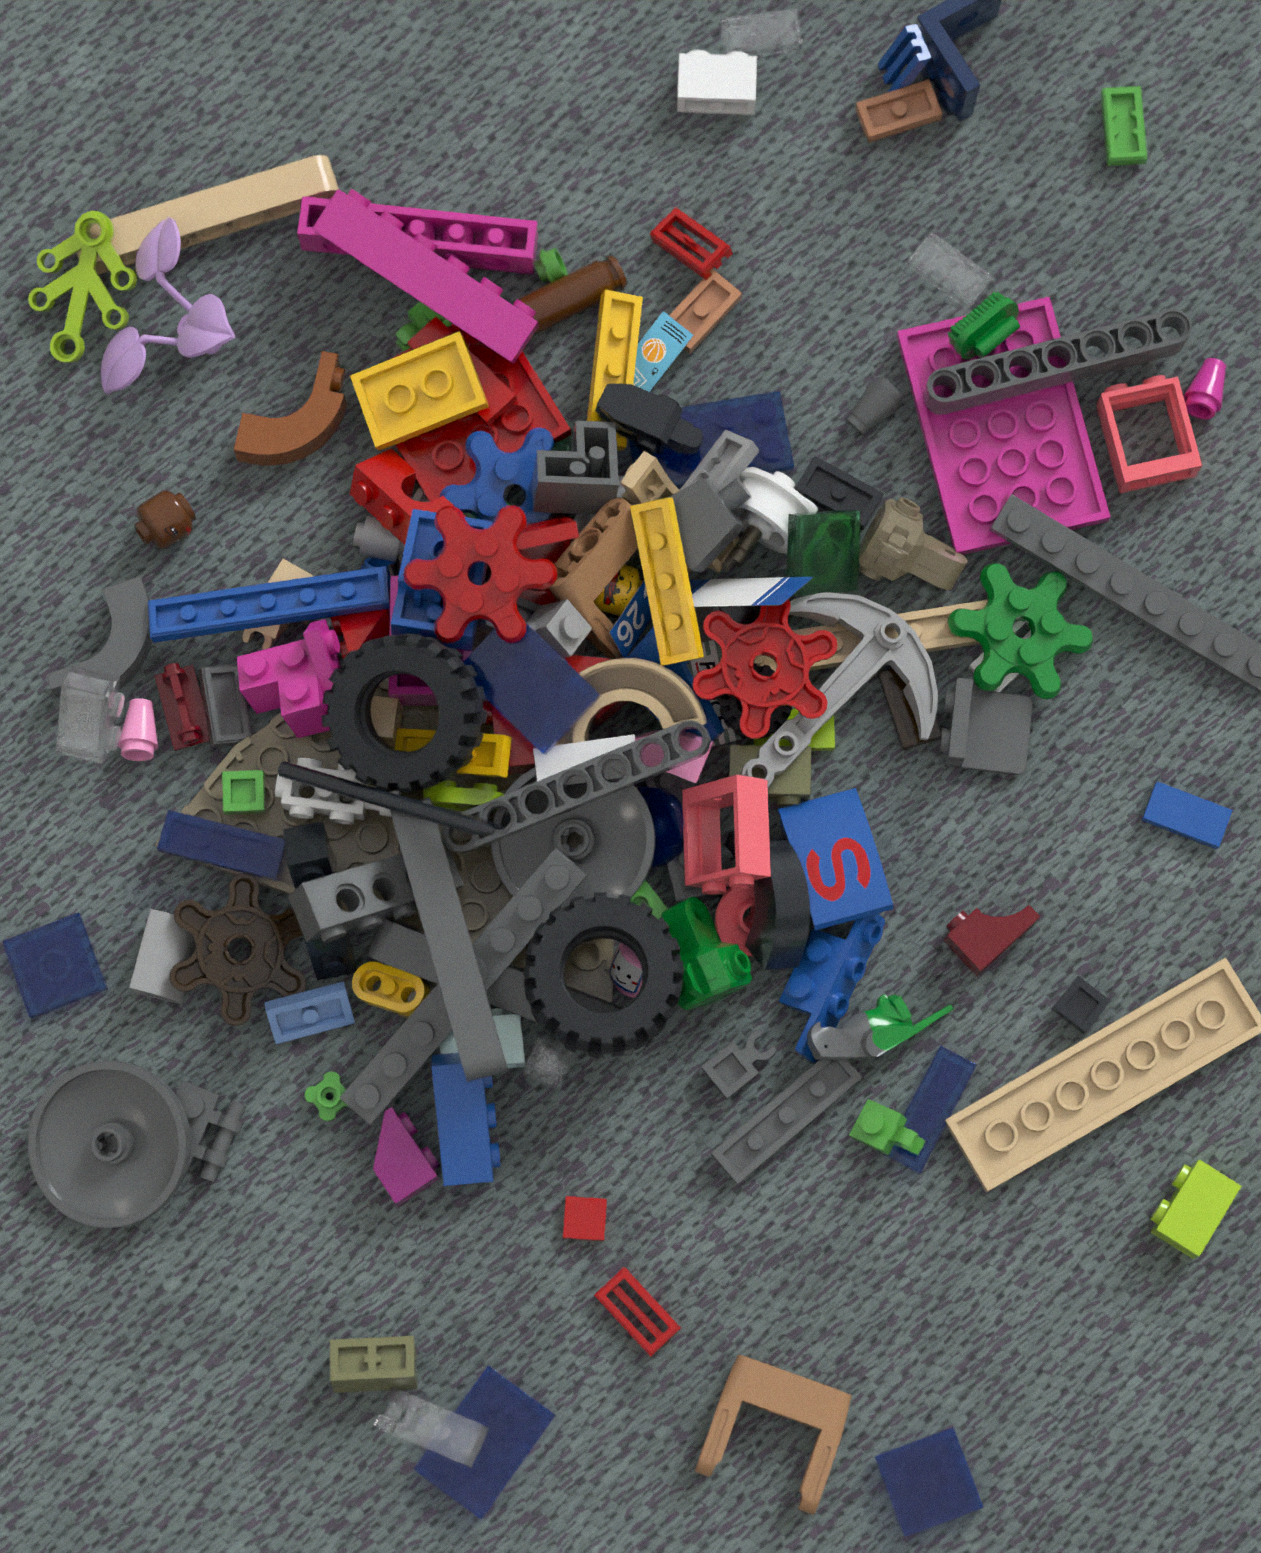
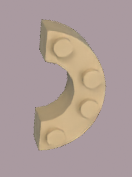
[543,658,707,747]

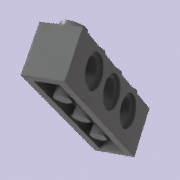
[289,842,464,943]

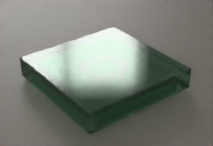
[787,509,861,596]

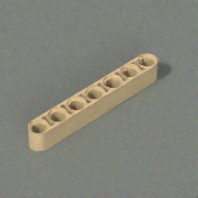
[73,155,339,275]

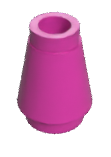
[1183,358,1226,419]

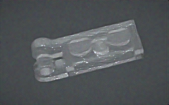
[374,1387,489,1468]

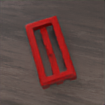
[649,207,733,280]
[594,1267,681,1357]

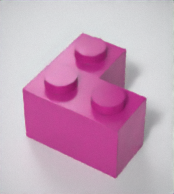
[237,639,330,738]

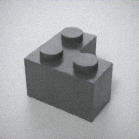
[532,421,619,514]

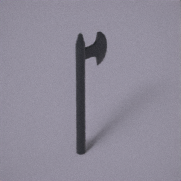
[278,761,505,835]

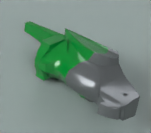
[807,994,953,1062]

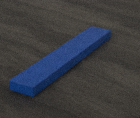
[148,566,390,643]

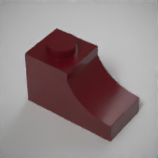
[944,905,1040,976]

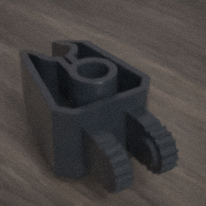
[595,384,704,457]

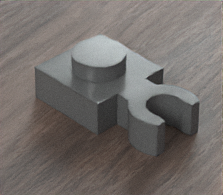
[701,1029,777,1100]

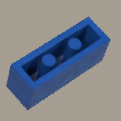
[432,1053,501,1186]

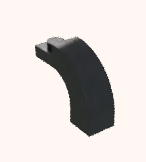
[725,831,810,970]

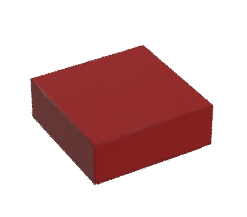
[563,1196,607,1241]

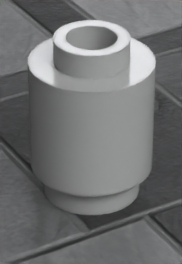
[353,516,405,562]

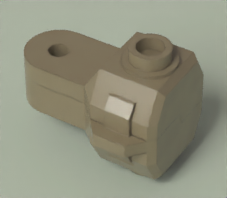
[859,497,968,590]

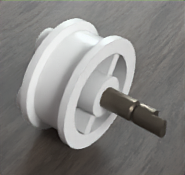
[721,467,818,573]

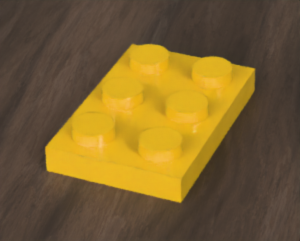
[350,331,489,451]

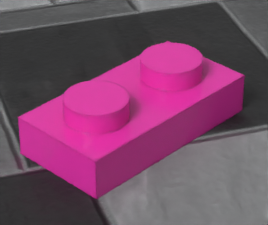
[303,619,341,709]

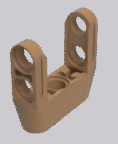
[549,498,692,659]
[695,1354,852,1515]

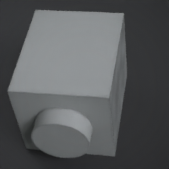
[522,599,592,662]

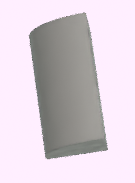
[129,909,196,1004]

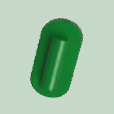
[948,292,1020,360]

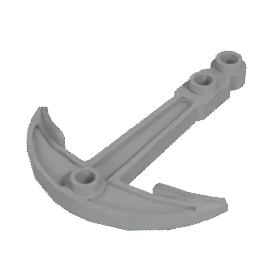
[740,592,938,788]

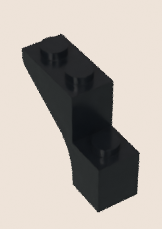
[283,821,357,980]

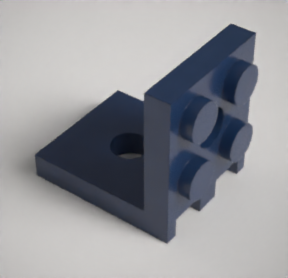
[915,0,1002,122]

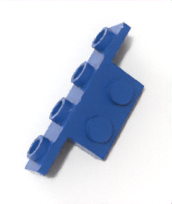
[779,913,885,1064]

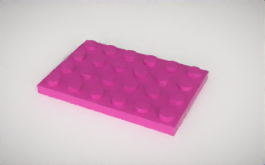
[896,297,1110,555]

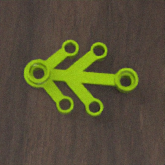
[28,211,137,363]

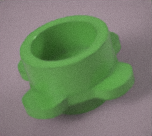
[305,1072,349,1121]

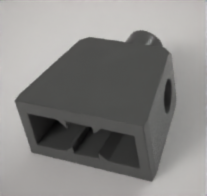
[667,478,752,573]

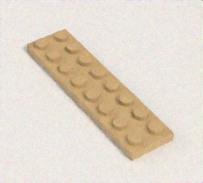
[944,958,1261,1193]

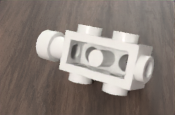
[275,758,401,825]

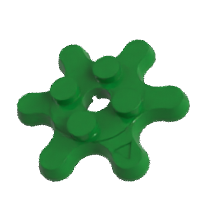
[947,563,1093,700]

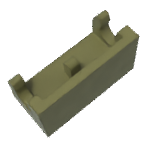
[330,1336,418,1393]

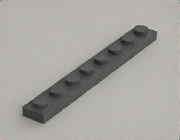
[989,494,1261,694]
[339,848,588,1125]

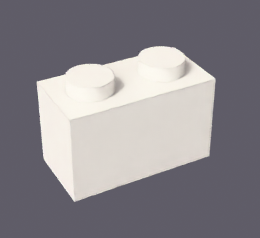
[677,50,757,115]

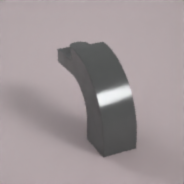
[46,576,152,700]

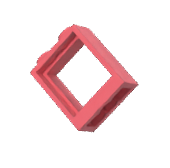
[1096,375,1202,494]
[682,775,771,895]

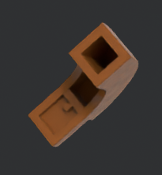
[234,351,347,466]

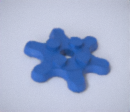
[439,427,554,523]

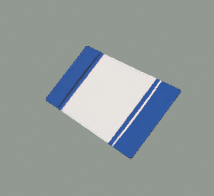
[649,577,813,608]

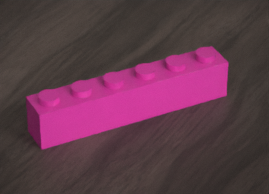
[312,189,540,364]

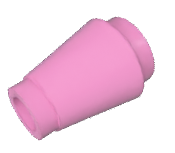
[118,698,158,761]

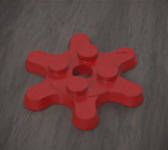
[403,505,558,643]
[692,599,838,739]

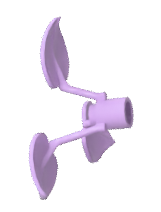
[101,217,235,395]

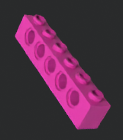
[297,196,538,275]

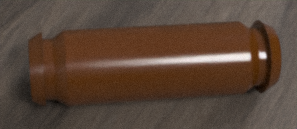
[512,255,627,336]

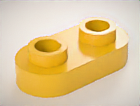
[352,961,430,1017]

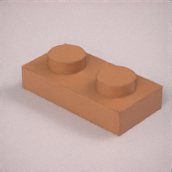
[855,79,942,143]
[669,269,742,354]

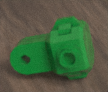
[661,897,752,1010]

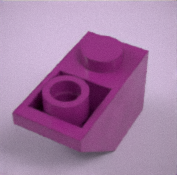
[373,1107,440,1207]

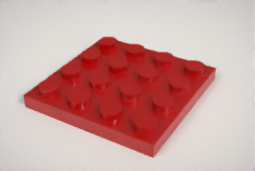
[389,324,571,502]

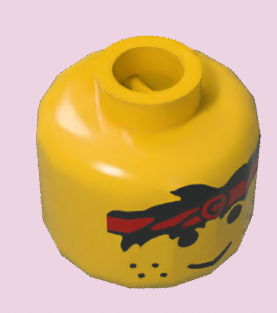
[593,564,643,616]

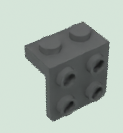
[939,678,1033,775]

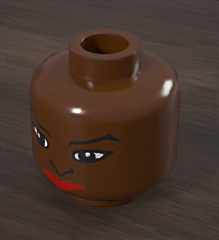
[134,490,196,549]

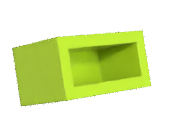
[1150,1159,1242,1259]

